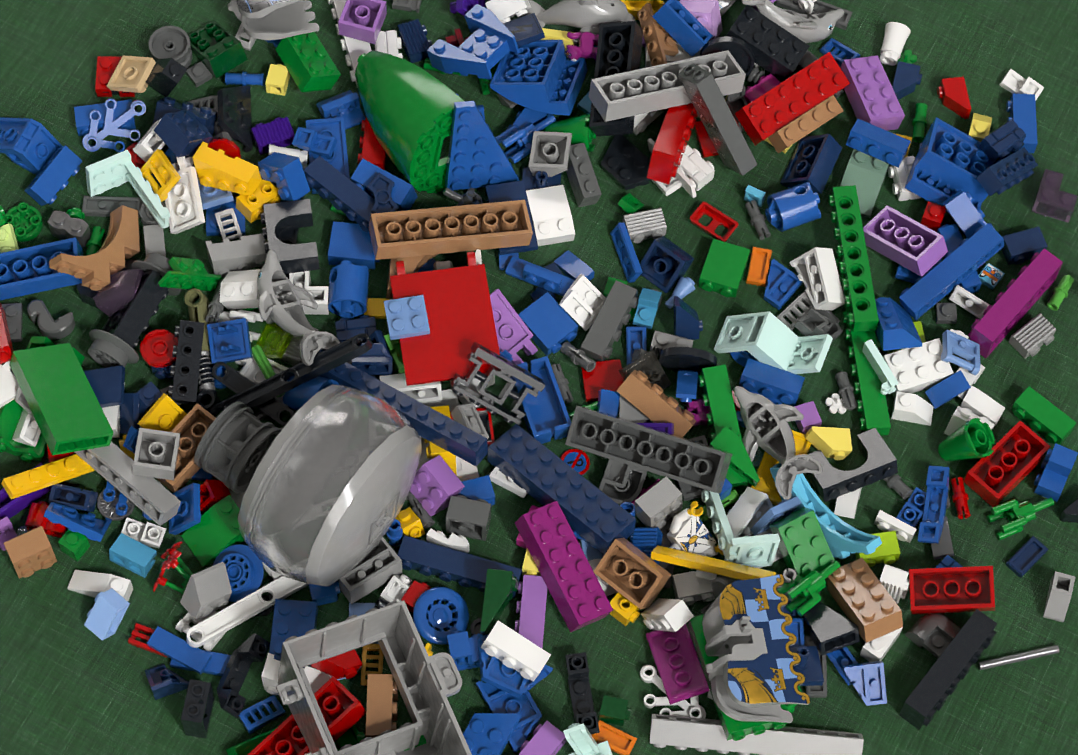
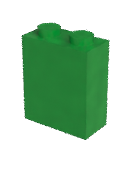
[698,239,750,298]

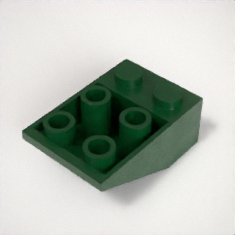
[189,20,248,78]

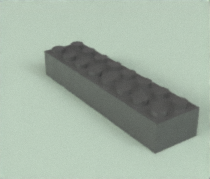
[565,406,733,493]

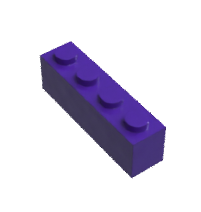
[0,463,52,519]

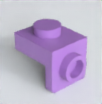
[0,517,18,551]

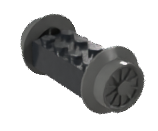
[88,253,181,368]

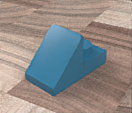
[633,288,662,329]

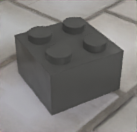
[446,495,491,541]

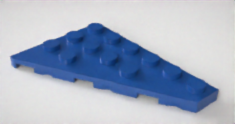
[445,101,520,190]

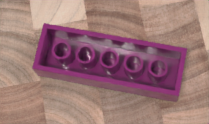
[968,248,1063,359]
[515,501,613,633]

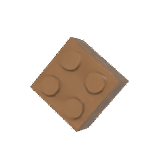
[4,526,57,578]

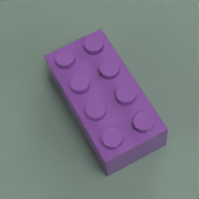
[840,55,905,131]
[863,205,948,277]

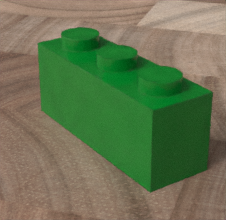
[1011,386,1077,445]

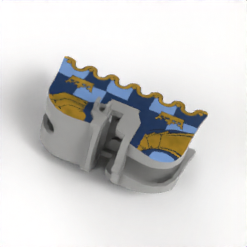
[702,574,810,723]

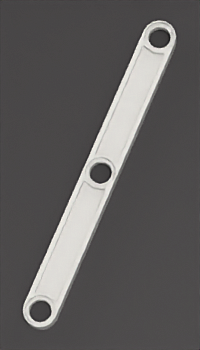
[186,562,309,648]

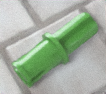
[1047,275,1074,311]

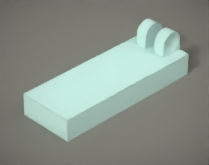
[862,339,898,395]

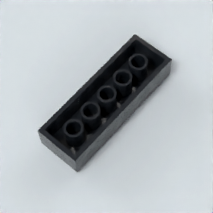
[589,21,643,137]
[899,609,997,730]

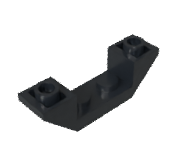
[216,633,270,718]
[565,652,600,734]

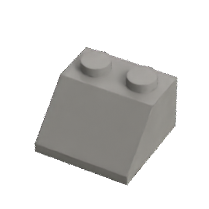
[529,131,572,177]
[180,562,232,620]

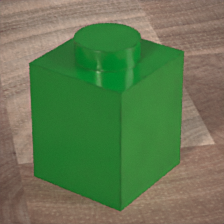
[58,529,90,562]

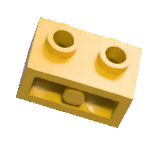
[236,180,281,223]

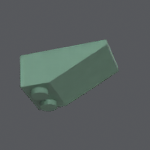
[840,149,889,218]

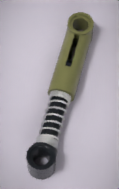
[184,289,221,412]

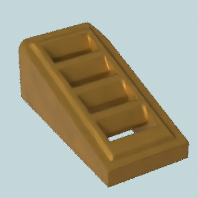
[361,644,383,686]

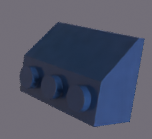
[780,134,842,194]

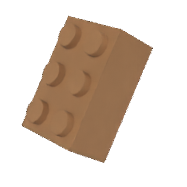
[593,538,672,609]
[366,674,398,738]

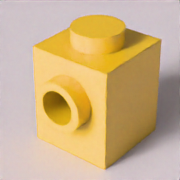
[609,592,640,626]

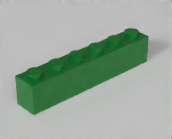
[698,364,749,488]

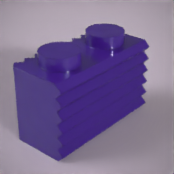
[251,117,295,155]

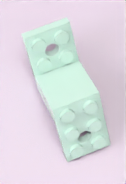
[714,311,833,374]

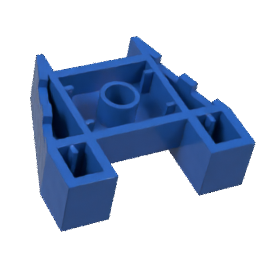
[427,4,520,80]

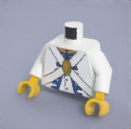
[667,501,724,557]

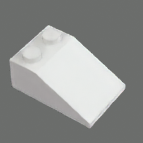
[526,185,575,246]

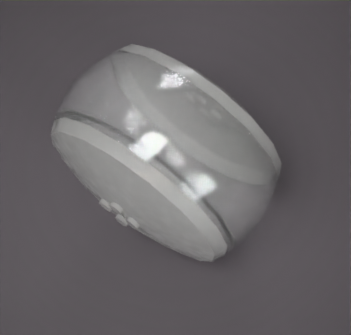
[237,384,422,586]

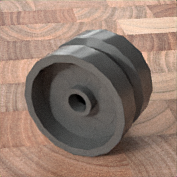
[148,26,193,68]

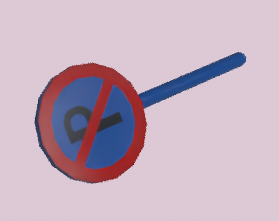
[561,449,590,475]

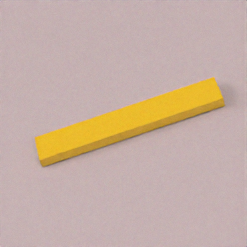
[651,545,776,580]

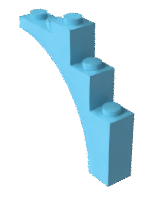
[770,463,882,559]

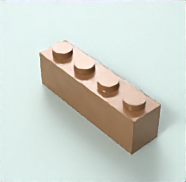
[768,95,843,154]
[617,370,696,438]

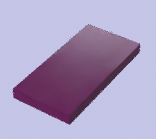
[646,624,710,705]

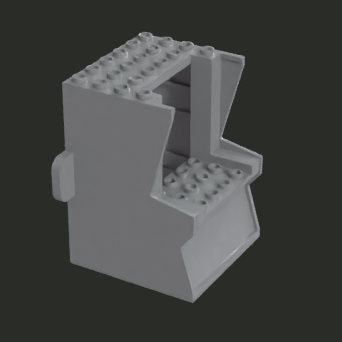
[276,600,472,755]

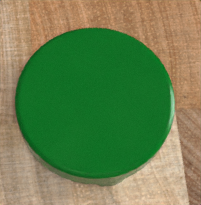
[3,202,43,242]

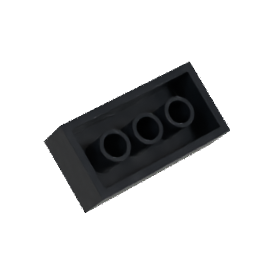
[726,5,810,81]

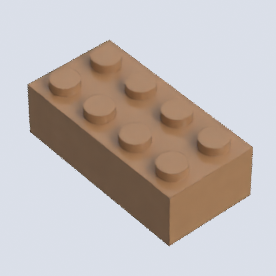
[156,403,216,493]
[826,558,903,643]

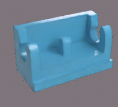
[109,533,157,578]

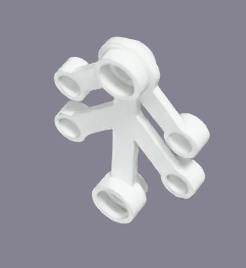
[640,665,706,719]

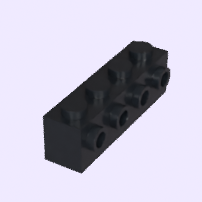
[168,320,205,405]

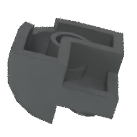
[794,307,843,343]
[599,459,648,504]
[905,613,962,659]

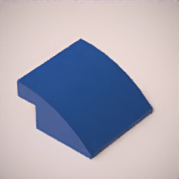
[490,40,588,116]
[905,117,1001,212]

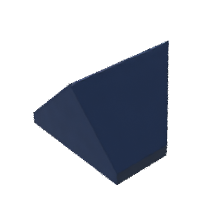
[145,663,189,700]

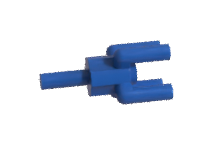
[496,114,556,164]

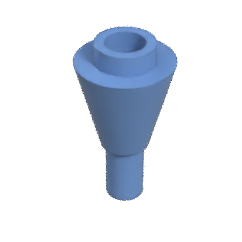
[665,276,696,309]

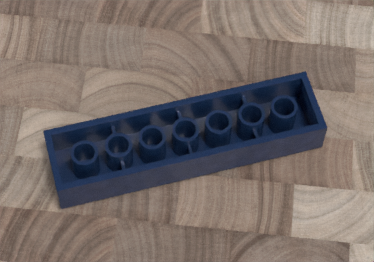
[487,424,636,555]

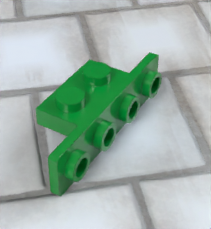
[158,257,223,291]

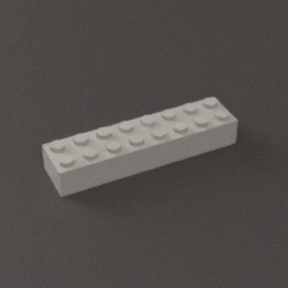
[588,50,746,122]

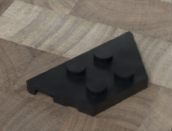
[217,85,253,153]
[601,135,652,190]

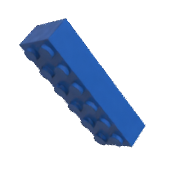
[0,237,83,300]

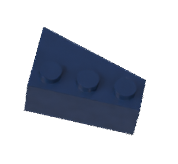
[153,97,217,135]

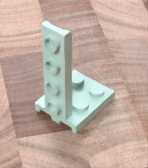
[85,150,170,228]
[701,489,780,568]
[563,723,613,755]

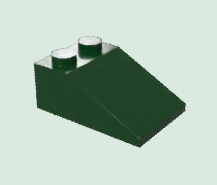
[480,569,518,635]

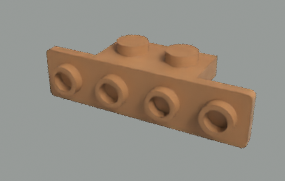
[637,3,679,66]

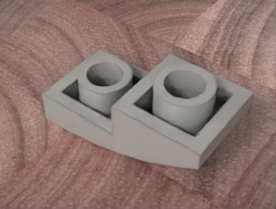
[143,225,166,257]

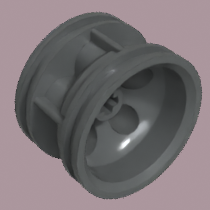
[194,401,281,494]

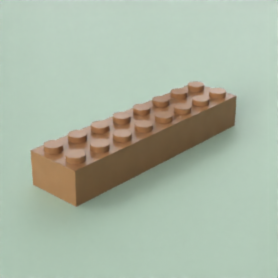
[369,200,533,260]

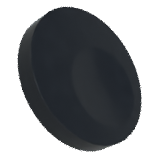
[699,36,754,78]
[659,347,717,374]

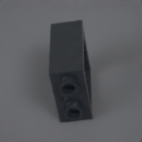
[181,679,215,739]

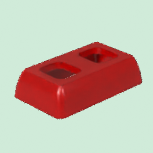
[690,202,738,242]

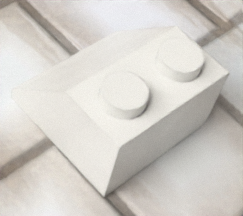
[220,269,261,310]

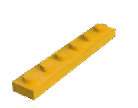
[1,454,95,500]

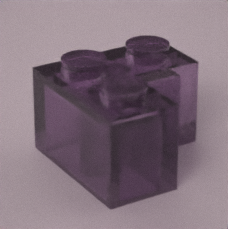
[1031,169,1078,223]

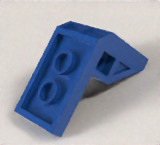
[0,117,63,175]

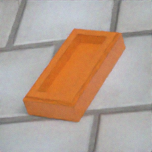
[746,247,772,287]
[592,720,637,755]

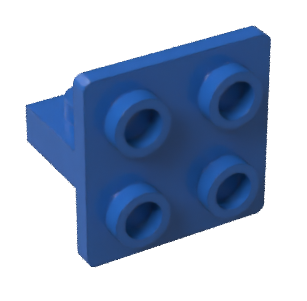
[317,90,365,130]

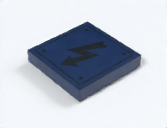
[503,13,545,47]

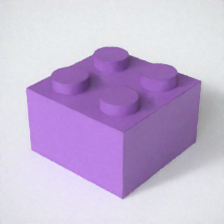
[338,0,387,44]
[410,455,465,516]

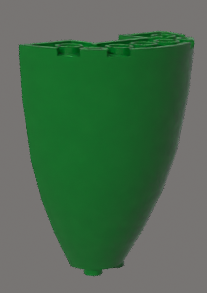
[355,50,464,193]

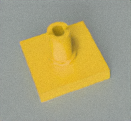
[137,393,187,432]

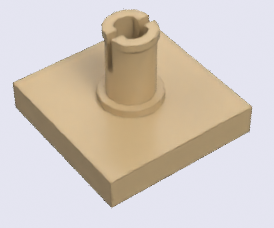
[107,55,156,93]

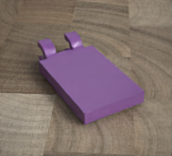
[490,289,538,365]

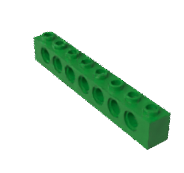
[828,185,879,332]

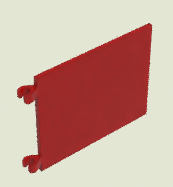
[390,251,500,386]

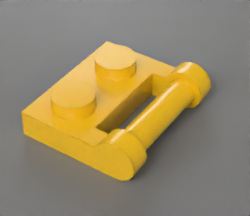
[140,149,181,202]

